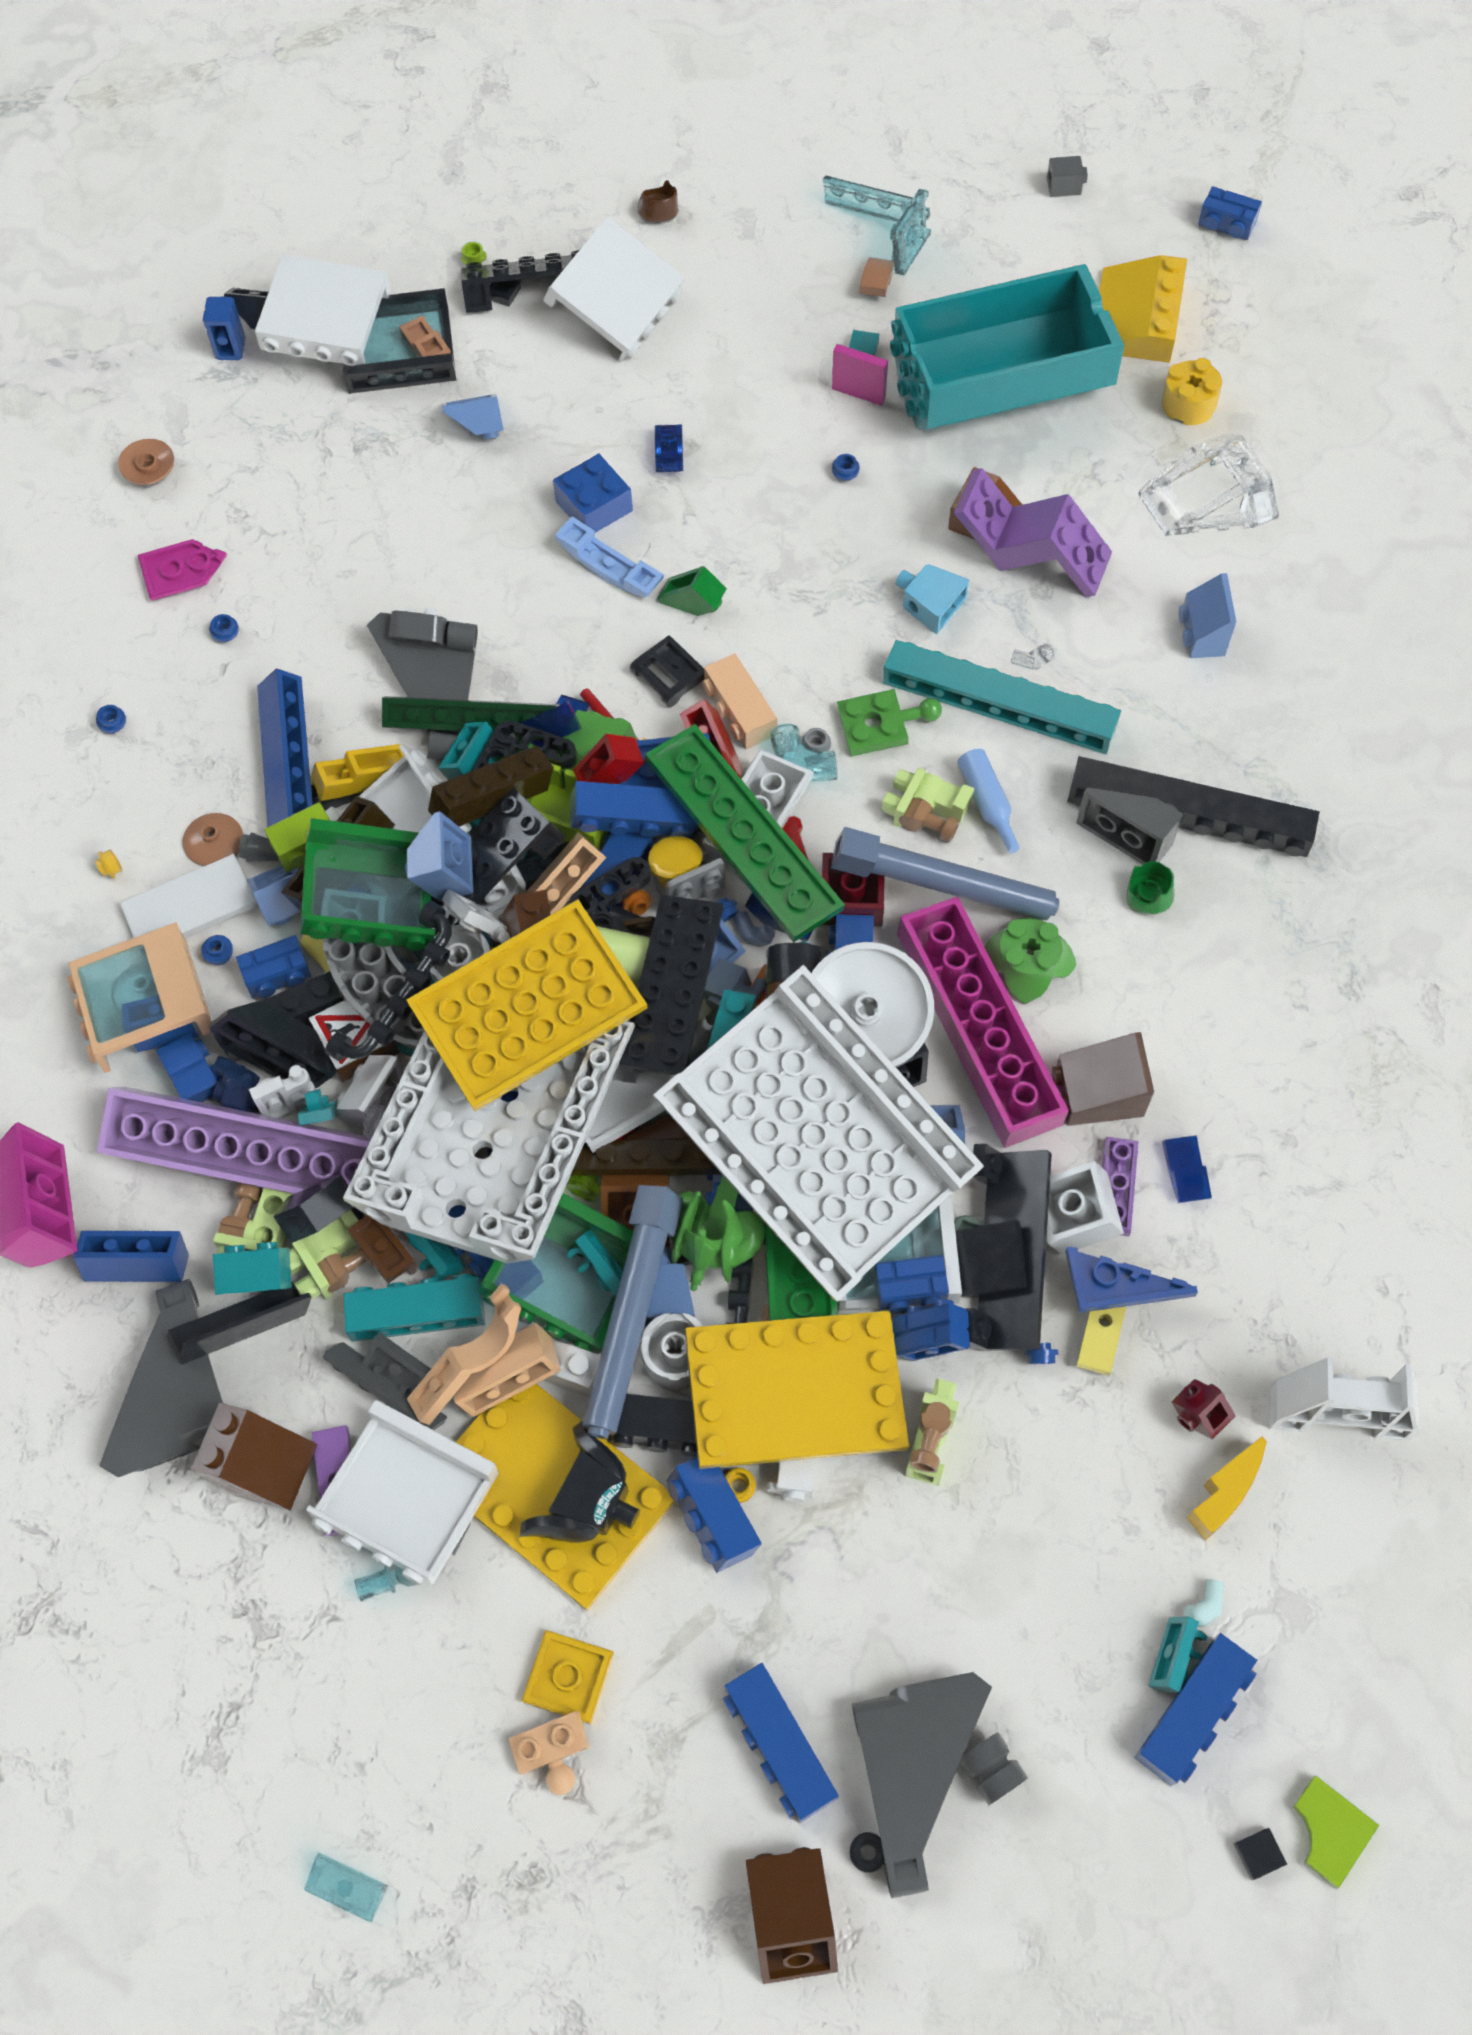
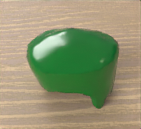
[1127,861,1175,915]

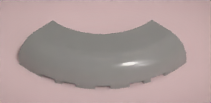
[321,890,424,1050]

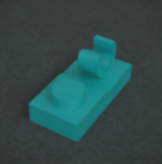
[298,1089,338,1125]
[566,1229,623,1296]
[405,1232,466,1281]
[1148,1616,1207,1693]

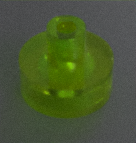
[566,1176,601,1202]

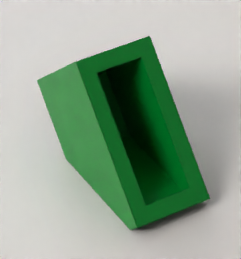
[657,566,727,616]

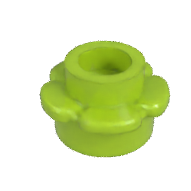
[461,242,487,265]

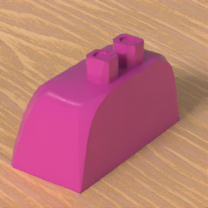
[0,1122,78,1268]

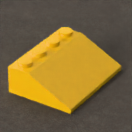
[1099,255,1187,363]

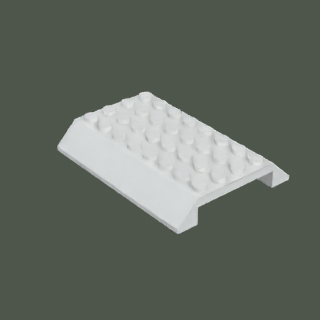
[653,965,984,1302]

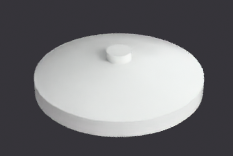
[811,942,934,1068]

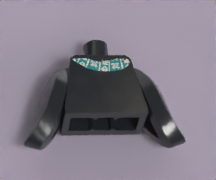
[519,1420,640,1543]

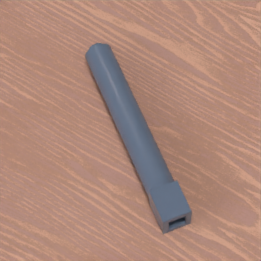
[831,827,1059,921]
[582,1185,684,1439]

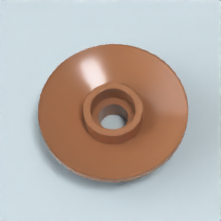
[118,439,175,485]
[183,813,243,866]

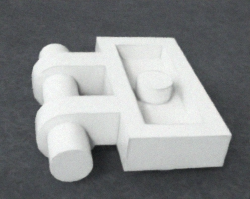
[442,889,510,943]
[249,1065,316,1119]

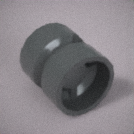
[961,1732,1028,1806]

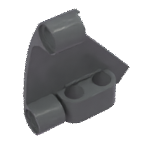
[367,610,478,761]
[99,1279,225,1478]
[852,1672,992,1899]

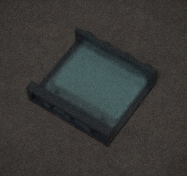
[343,288,457,394]

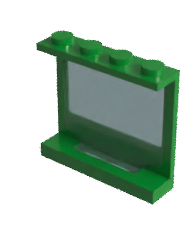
[300,818,435,951]
[477,1193,633,1354]

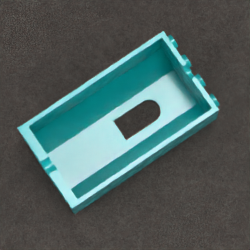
[890,264,1124,430]

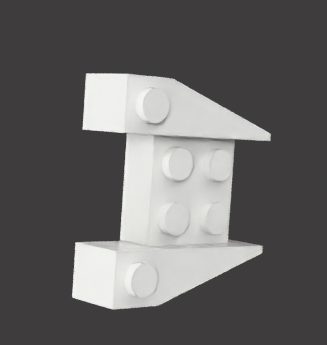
[1269,1357,1419,1441]

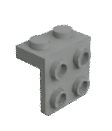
[653,853,725,900]

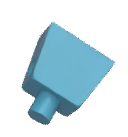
[896,564,969,634]

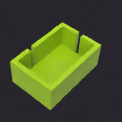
[526,763,608,850]

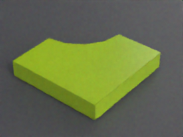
[1293,1775,1380,1889]

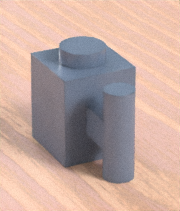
[704,958,765,1011]

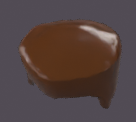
[637,180,679,222]

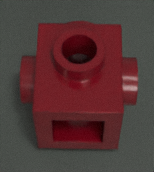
[1171,1379,1236,1440]

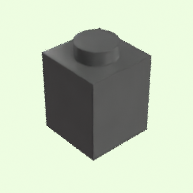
[1047,156,1088,197]

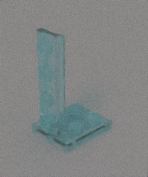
[823,175,931,275]

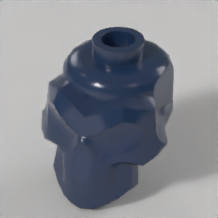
[213,1056,260,1113]

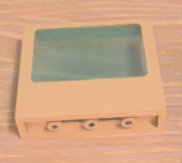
[67,922,212,1073]

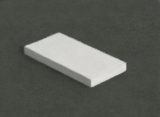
[120,854,258,956]

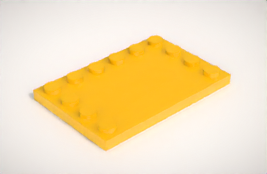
[406,899,648,1112]
[685,1311,909,1469]
[456,1384,676,1611]

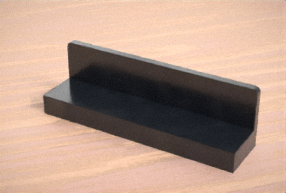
[166,1281,312,1365]

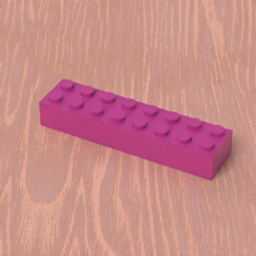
[897,896,1069,1148]

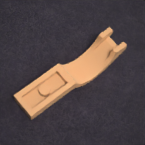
[407,1284,521,1425]

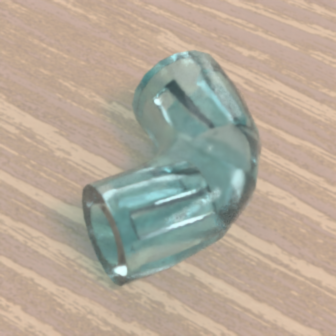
[770,724,837,781]

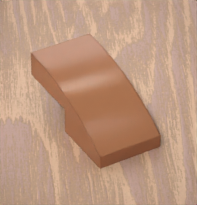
[859,257,895,297]
[399,315,451,357]

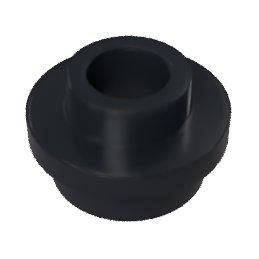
[849,1832,884,1873]

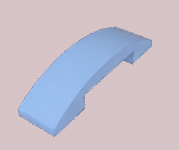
[555,516,664,597]

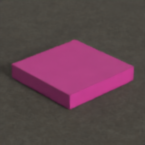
[832,344,888,406]

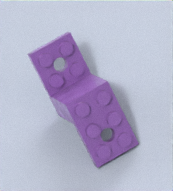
[954,468,1112,597]

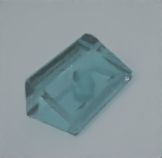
[304,1852,389,1923]

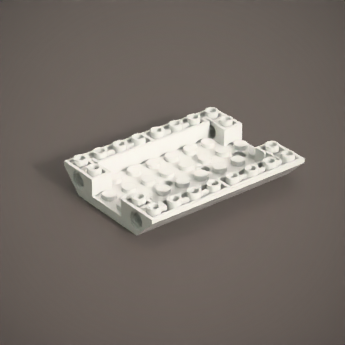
[343,1021,635,1263]

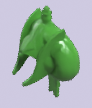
[670,1176,766,1291]

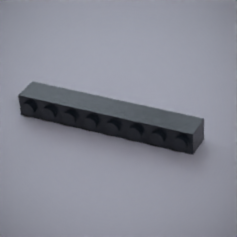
[1067,756,1320,857]

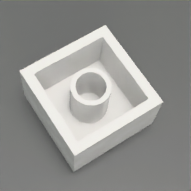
[1047,1161,1124,1254]

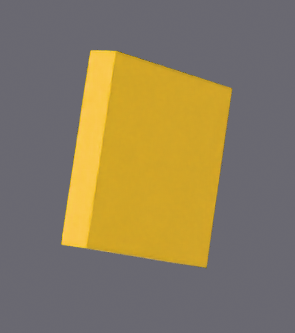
[521,1630,614,1725]

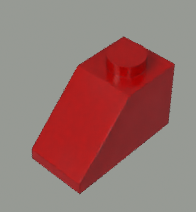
[573,733,644,784]

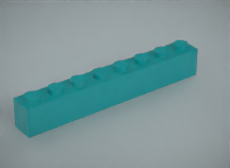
[882,640,1121,755]

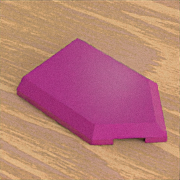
[137,539,227,601]

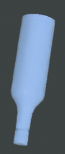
[957,749,1020,853]

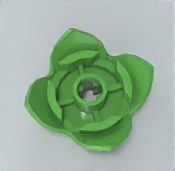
[984,917,1076,1004]

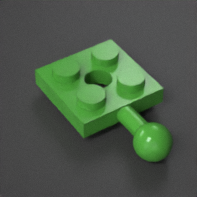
[837,689,942,757]

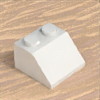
[336,1055,404,1136]

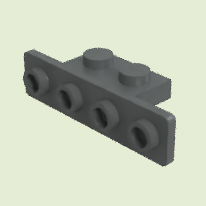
[323,1333,447,1430]

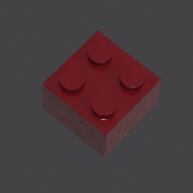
[821,853,885,927]

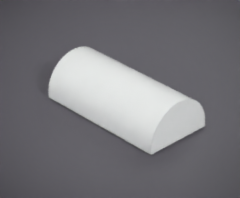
[703,749,814,874]

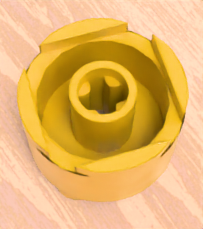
[1162,358,1222,425]

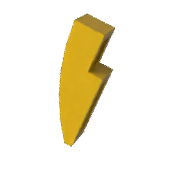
[311,744,404,801]
[1187,1436,1267,1541]

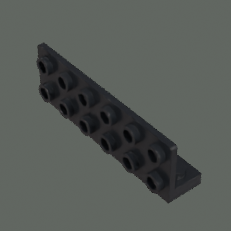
[461,250,579,313]
[392,788,566,960]
[619,895,723,1083]
[965,1143,1052,1351]

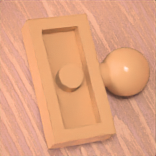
[508,1711,591,1795]

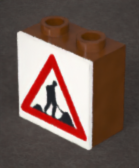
[309,1000,399,1083]

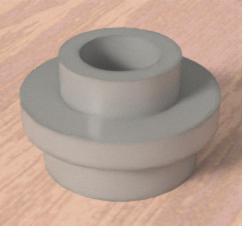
[801,728,831,757]

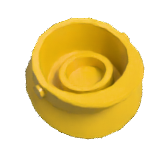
[648,836,703,888]

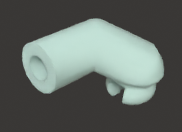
[1184,1579,1224,1627]

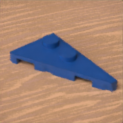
[1065,1246,1198,1313]

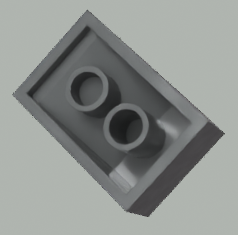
[1076,787,1183,864]

